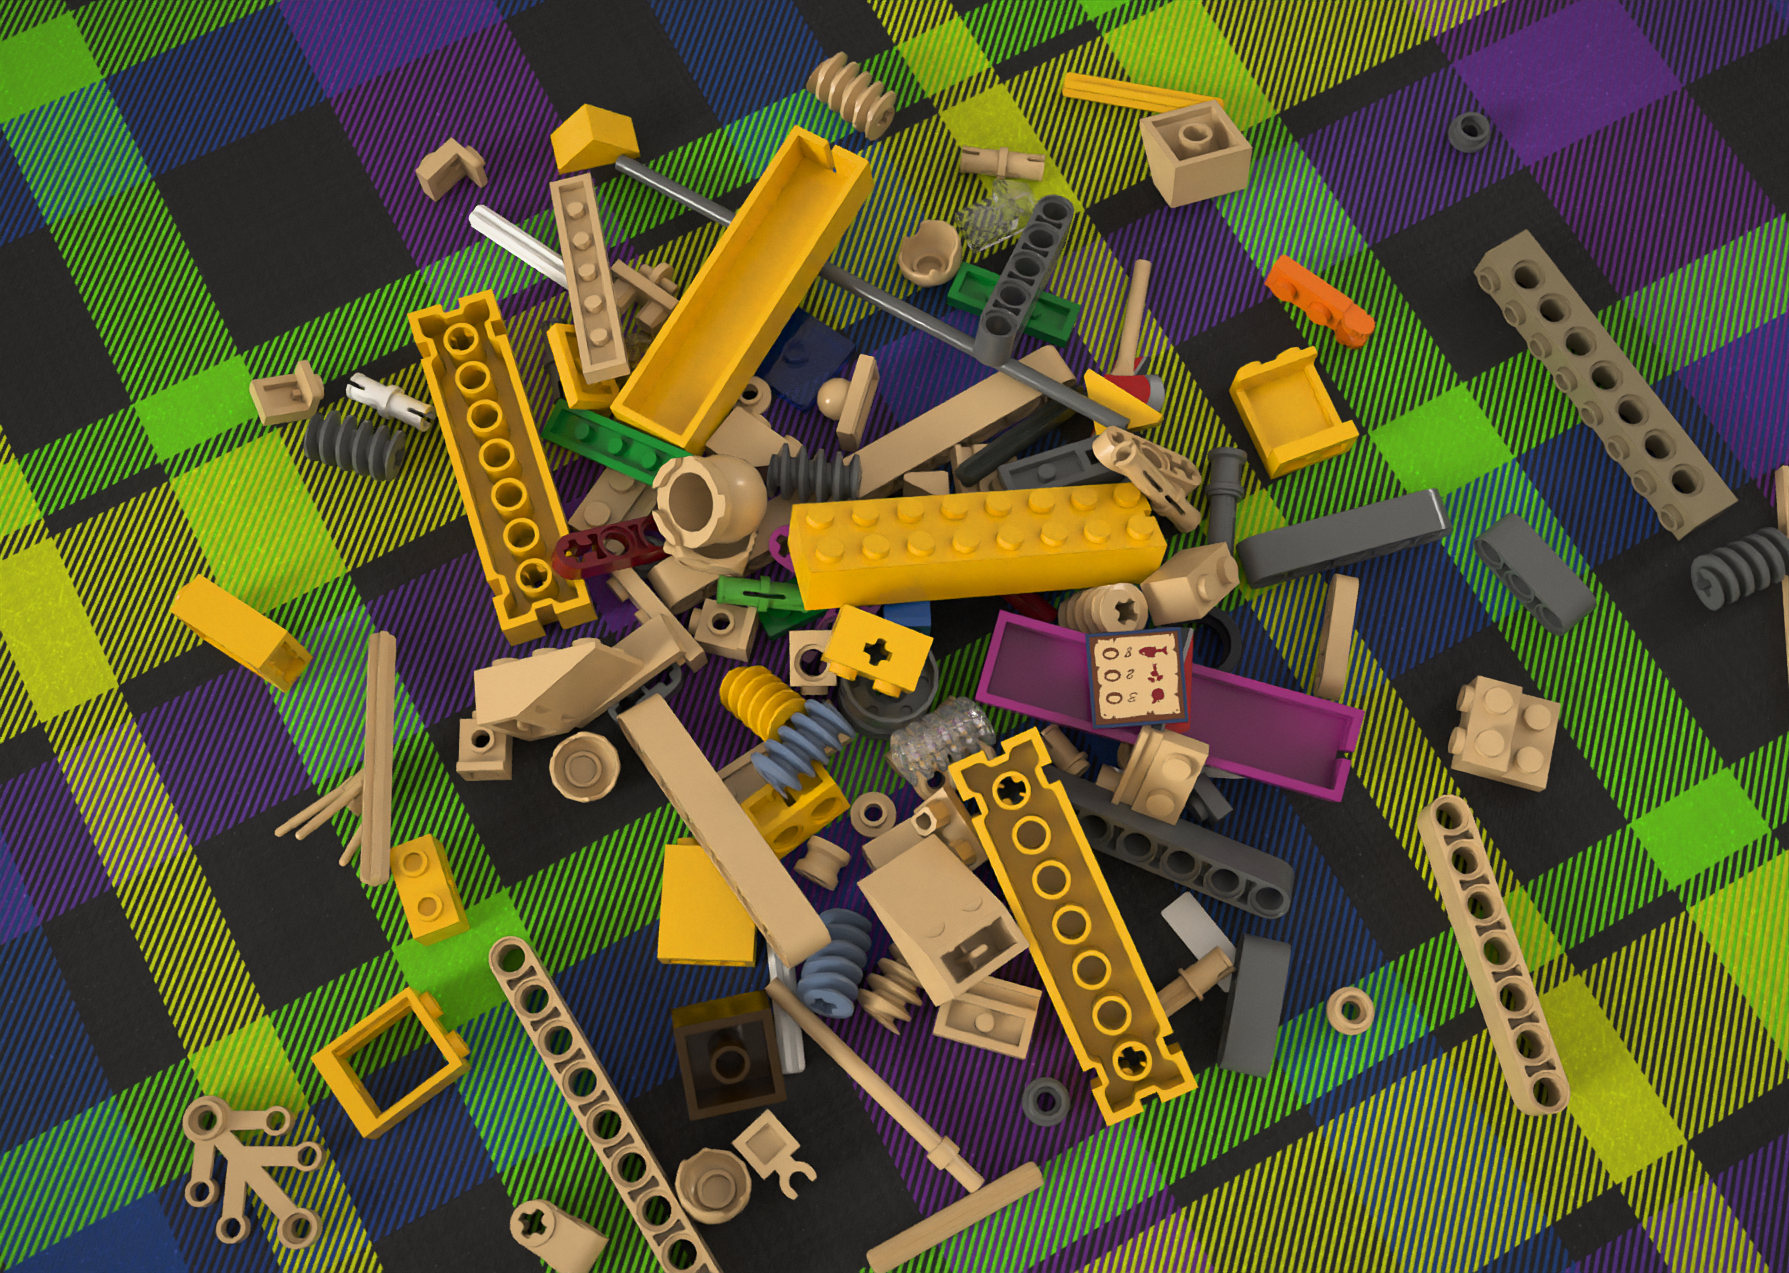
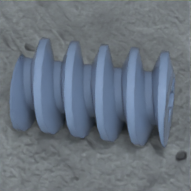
[751,699,857,800]
[796,908,872,1019]

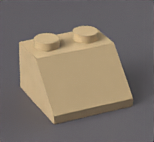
[1139,100,1252,208]

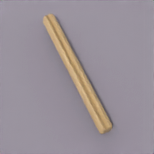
[360,631,396,886]

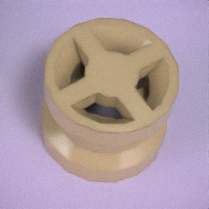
[794,835,851,891]

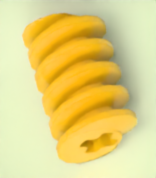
[719,665,809,744]

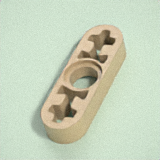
[1092,426,1202,497]
[1313,573,1359,701]

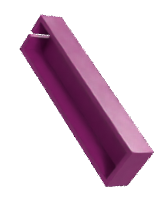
[975,610,1365,802]

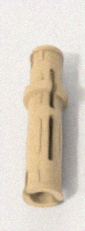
[1111,441,1201,533]

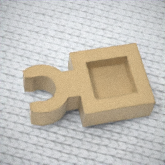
[732,1109,817,1200]

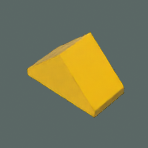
[550,104,640,175]
[1084,369,1164,435]

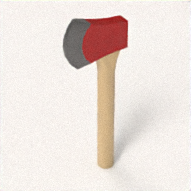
[1103,260,1165,412]

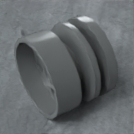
[836,642,939,741]

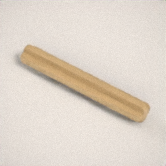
[866,1162,1044,1273]

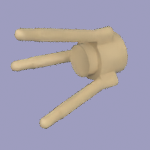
[275,768,364,866]

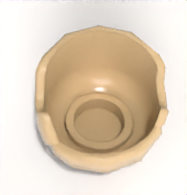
[898,220,963,288]
[549,732,621,803]
[675,1147,752,1225]

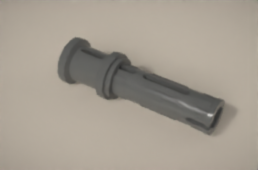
[1205,447,1247,557]

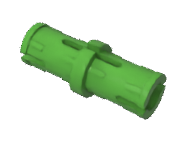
[716,575,808,613]

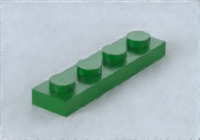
[540,398,695,490]

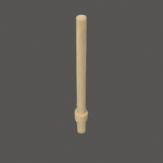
[765,976,985,1194]

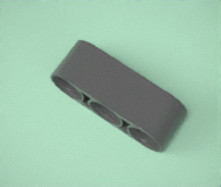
[1473,513,1597,636]
[1217,933,1291,1079]

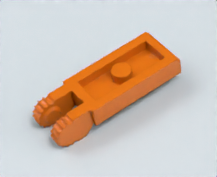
[1264,254,1376,350]

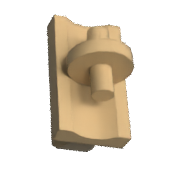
[610,259,679,337]
[910,784,989,872]

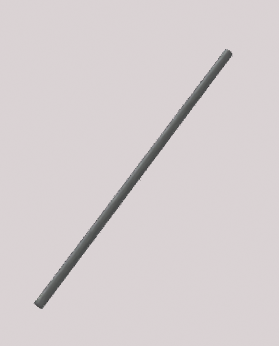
[615,154,1130,431]

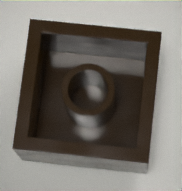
[670,989,787,1121]

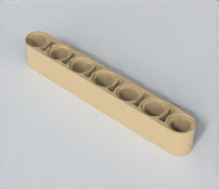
[617,693,832,969]
[1417,794,1571,1116]

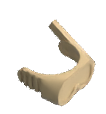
[663,527,759,578]

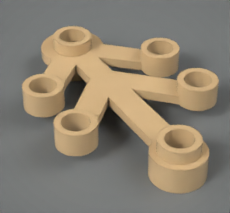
[183,1096,326,1249]

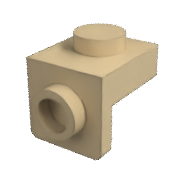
[415,138,488,202]
[249,360,324,426]

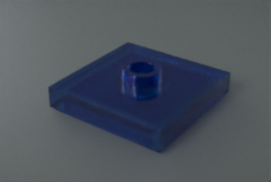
[753,306,856,414]

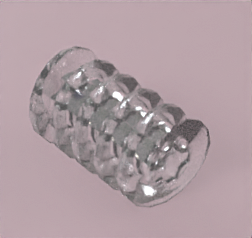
[890,696,996,787]

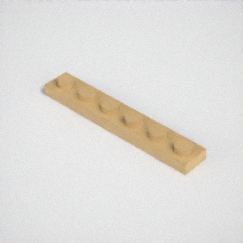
[549,173,631,385]

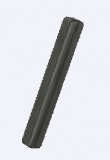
[955,385,1089,488]

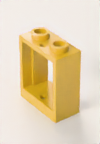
[170,574,313,693]
[311,986,472,1140]

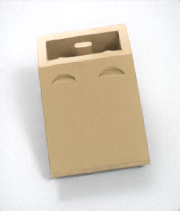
[474,638,644,741]
[857,833,1030,1006]

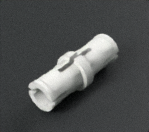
[346,373,436,432]

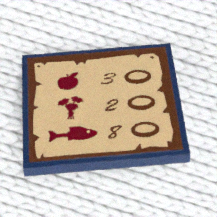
[1085,627,1189,729]

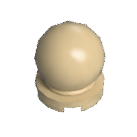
[652,453,768,548]

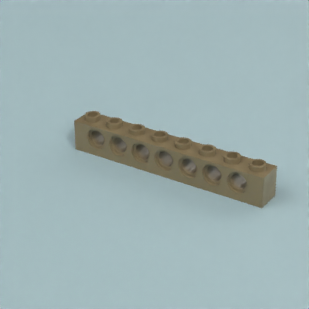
[1474,229,1738,541]

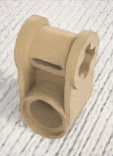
[510,1199,609,1273]

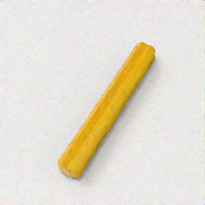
[1062,72,1224,113]

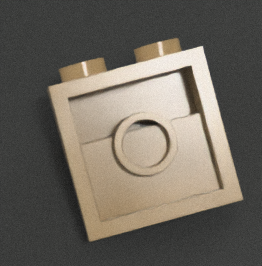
[1448,675,1561,792]

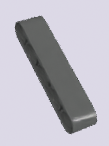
[973,195,1074,367]
[1236,488,1454,589]

